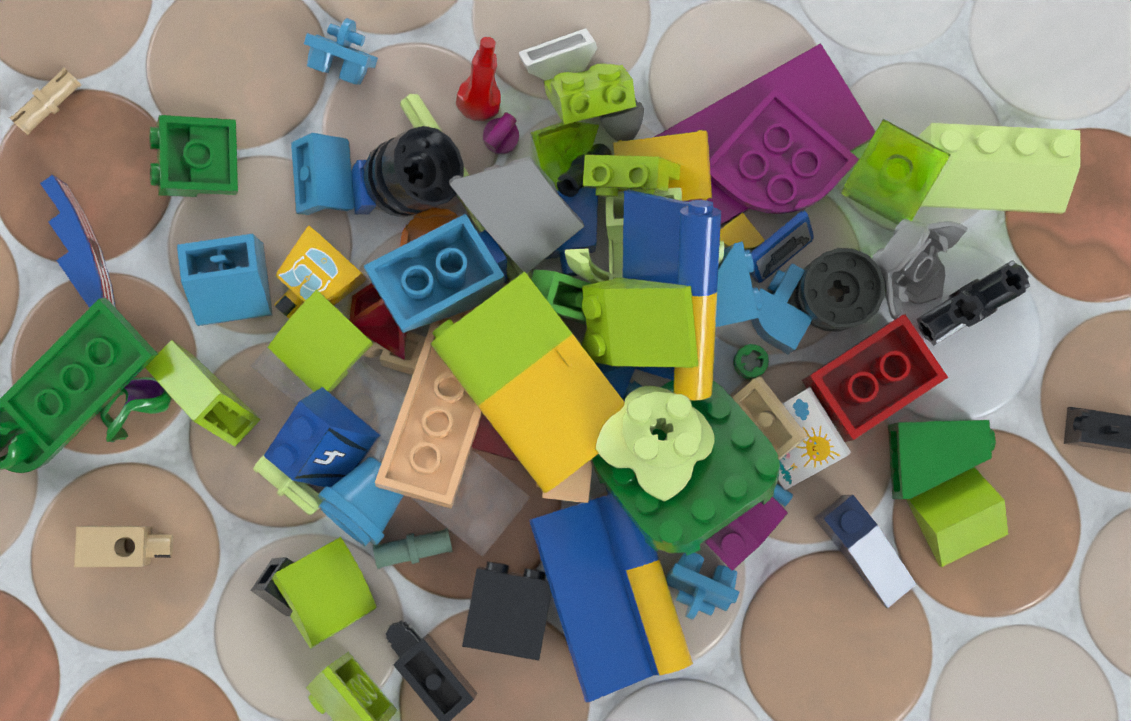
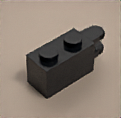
[385,620,477,721]

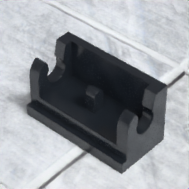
[1064,407,1131,454]

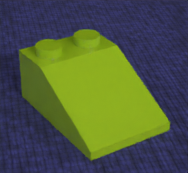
[582,278,698,368]
[306,651,397,721]

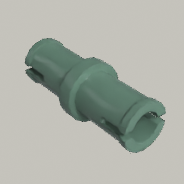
[373,528,453,569]

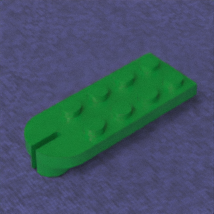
[0,298,158,473]

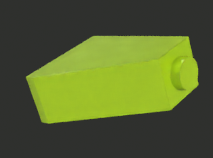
[145,340,261,447]

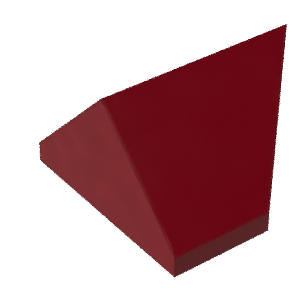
[349,283,407,361]

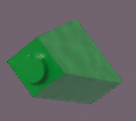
[888,420,996,499]

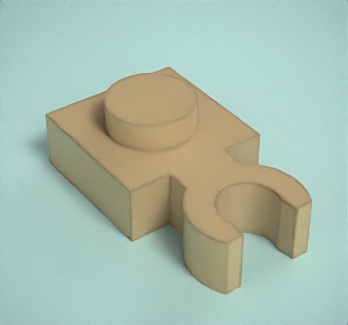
[363,332,426,375]

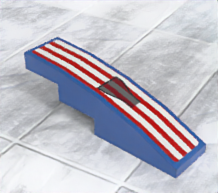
[40,175,116,308]

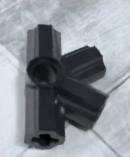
[916,260,1030,346]

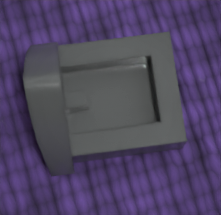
[599,98,644,141]

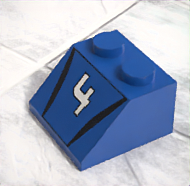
[264,387,381,488]

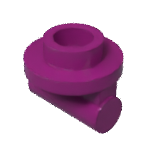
[483,112,519,154]

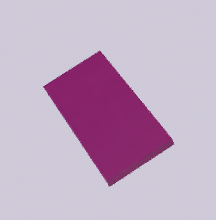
[654,43,878,226]

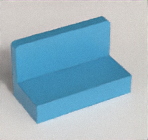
[291,133,354,215]

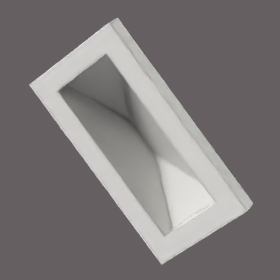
[519,28,597,80]

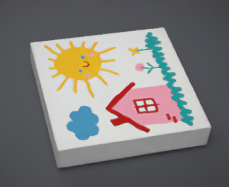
[778,387,851,490]

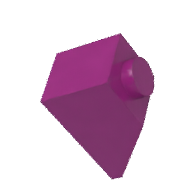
[705,496,788,571]

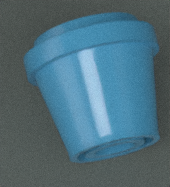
[318,457,404,546]

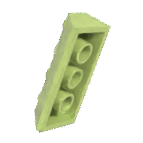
[917,123,1080,214]

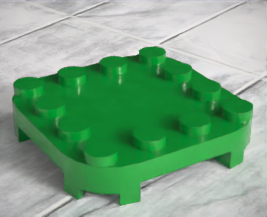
[592,380,780,556]

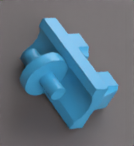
[304,18,378,85]
[666,552,740,620]

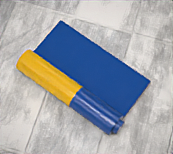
[622,190,721,400]
[529,487,693,702]

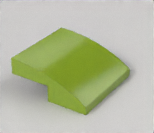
[267,289,373,393]
[272,537,377,649]

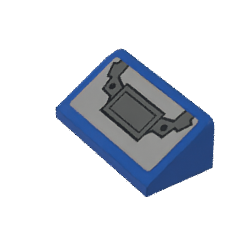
[750,211,814,283]

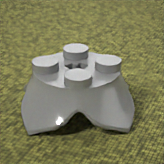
[872,219,968,319]

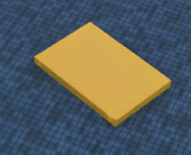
[613,130,712,201]

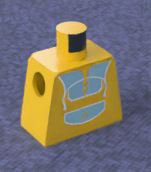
[274,225,367,319]

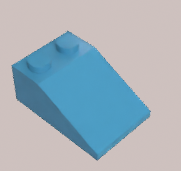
[364,214,505,333]

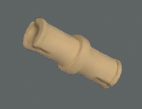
[9,67,82,135]

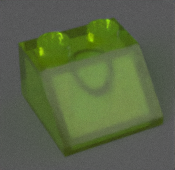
[840,119,951,225]

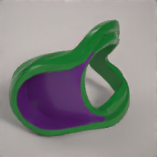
[100,377,172,442]

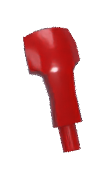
[456,37,501,121]

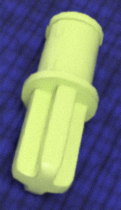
[253,455,322,515]

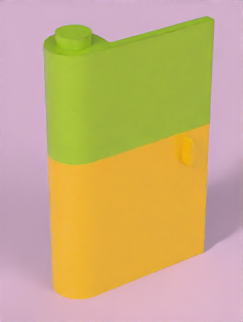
[431,271,624,494]

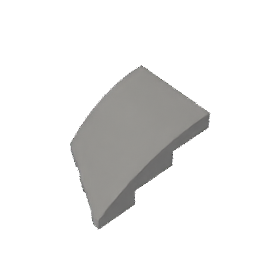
[449,156,584,274]

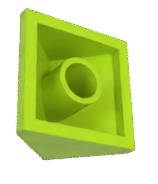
[906,467,1008,567]

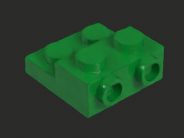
[149,115,238,197]

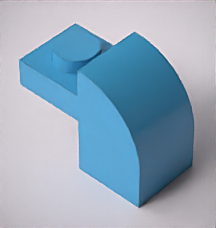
[751,263,813,355]

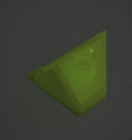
[530,122,599,191]

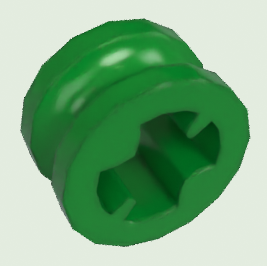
[733,344,769,379]

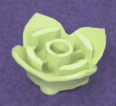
[595,386,714,501]

